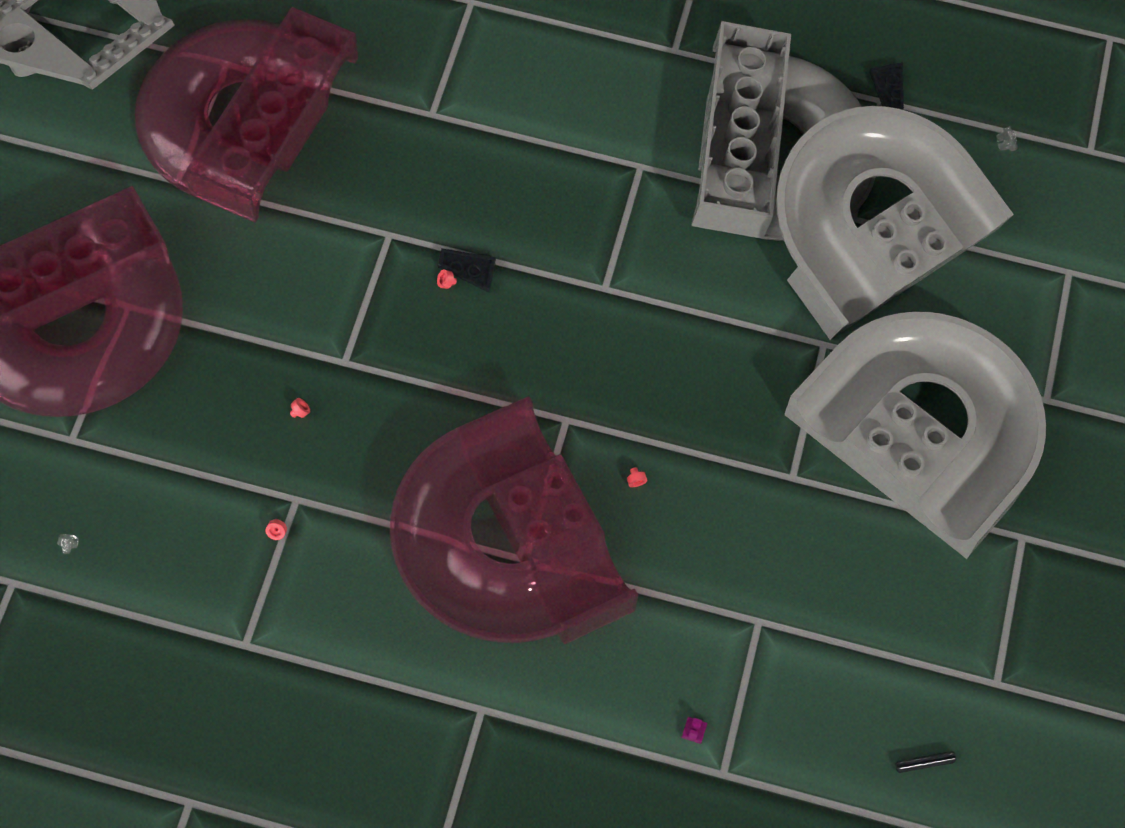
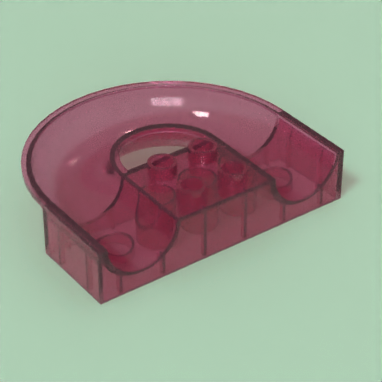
[135,7,358,223]
[0,186,183,417]
[390,396,638,644]

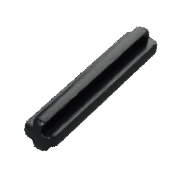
[895,751,956,773]

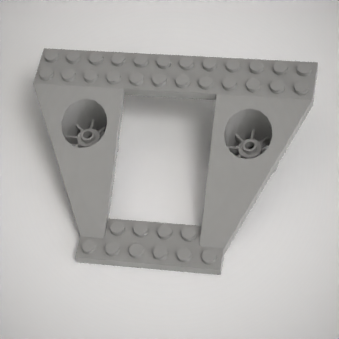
[0,0,174,90]

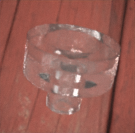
[57,534,79,554]

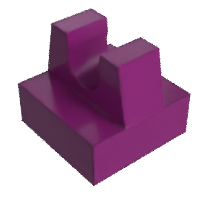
[682,717,707,744]

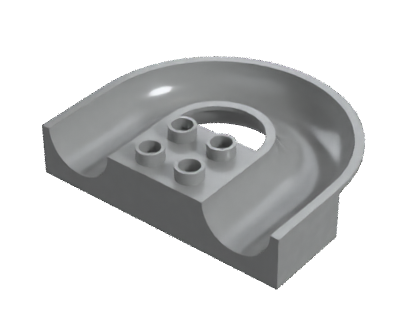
[692,21,876,241]
[776,106,1014,340]
[784,312,1046,559]

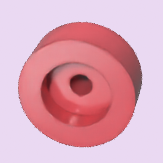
[437,269,457,289]
[290,398,310,418]
[627,467,647,487]
[266,519,287,540]

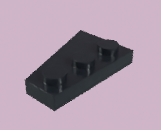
[869,62,904,110]
[438,248,496,293]

